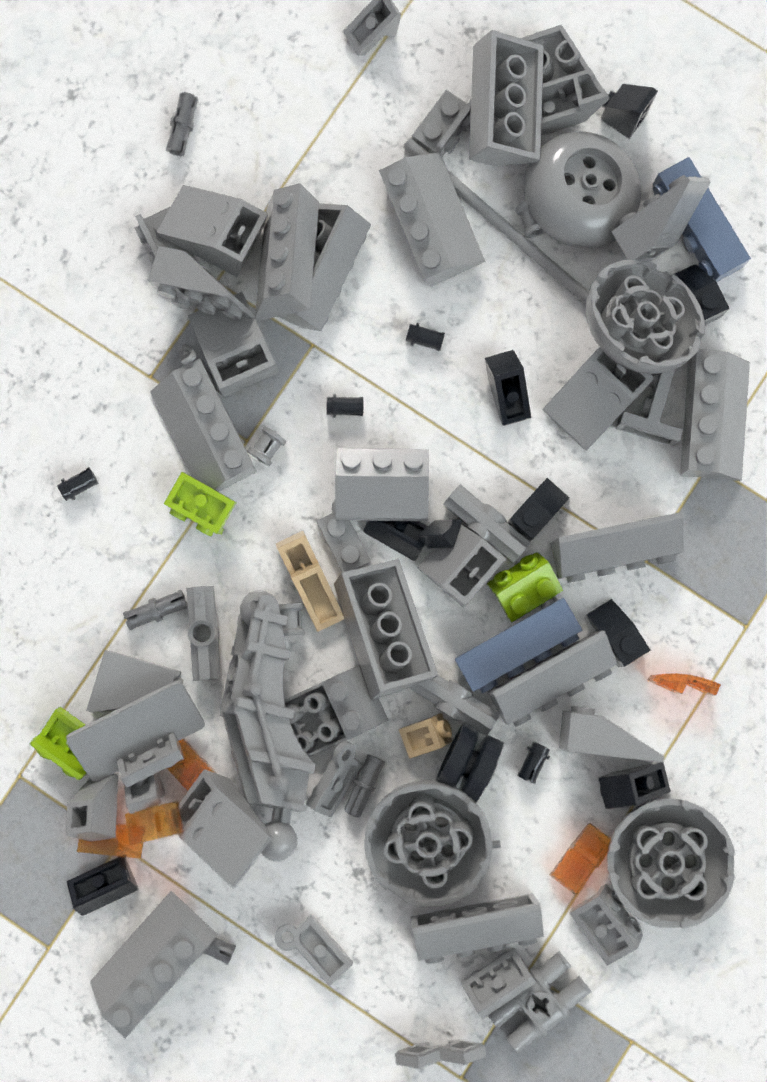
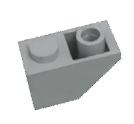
[66,774,118,842]

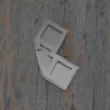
[395,1040,486,1069]

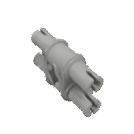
[488,951,592,1053]

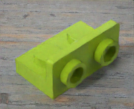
[164,472,237,537]

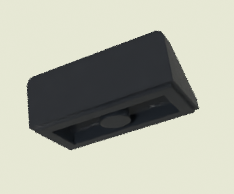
[363,521,428,561]
[66,855,138,916]

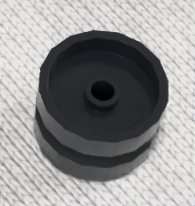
[435,723,504,803]

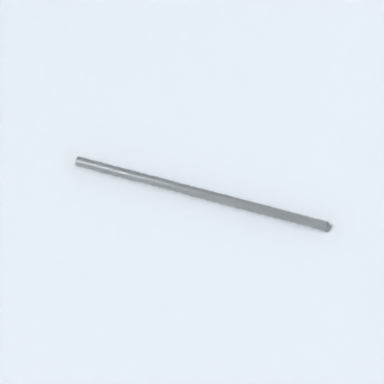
[403,138,589,305]

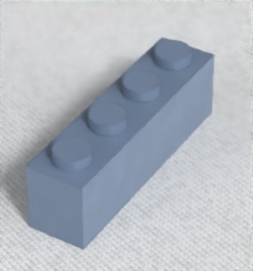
[652,157,751,282]
[455,598,583,693]

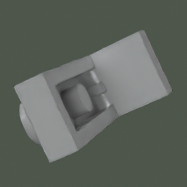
[615,370,683,446]

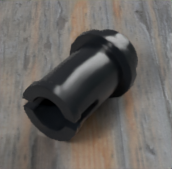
[405,323,445,352]
[326,394,364,418]
[57,467,99,501]
[517,742,550,784]

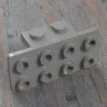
[66,680,205,788]

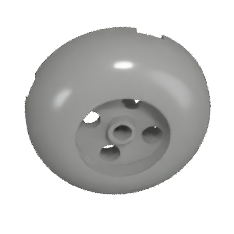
[524,131,641,249]
[586,259,705,374]
[364,780,492,907]
[607,798,735,929]

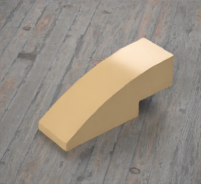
[276,531,345,632]

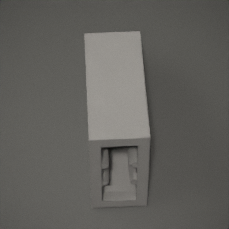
[86,650,183,713]

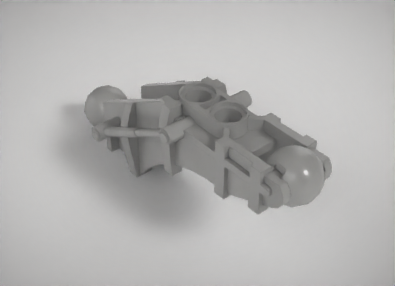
[220,590,315,862]

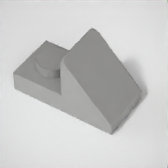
[343,0,401,56]
[124,772,165,814]

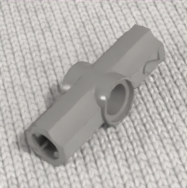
[443,484,530,563]
[186,586,221,681]
[410,674,500,736]

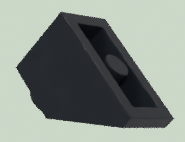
[601,84,658,139]
[670,264,730,325]
[485,350,532,426]
[507,478,570,542]
[585,599,651,667]
[598,762,671,809]

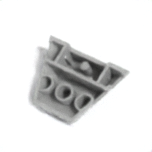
[521,24,610,135]

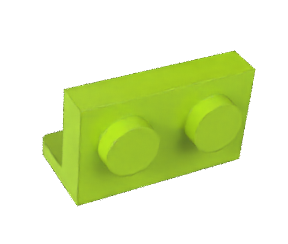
[487,552,564,623]
[30,706,87,780]

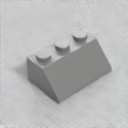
[335,448,429,521]

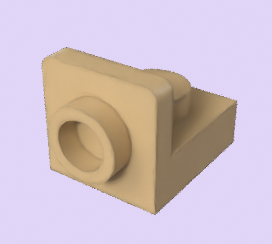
[398,713,452,759]

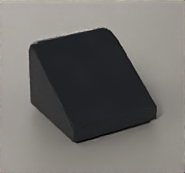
[418,519,462,548]

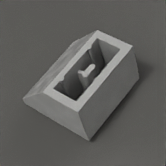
[417,524,506,608]

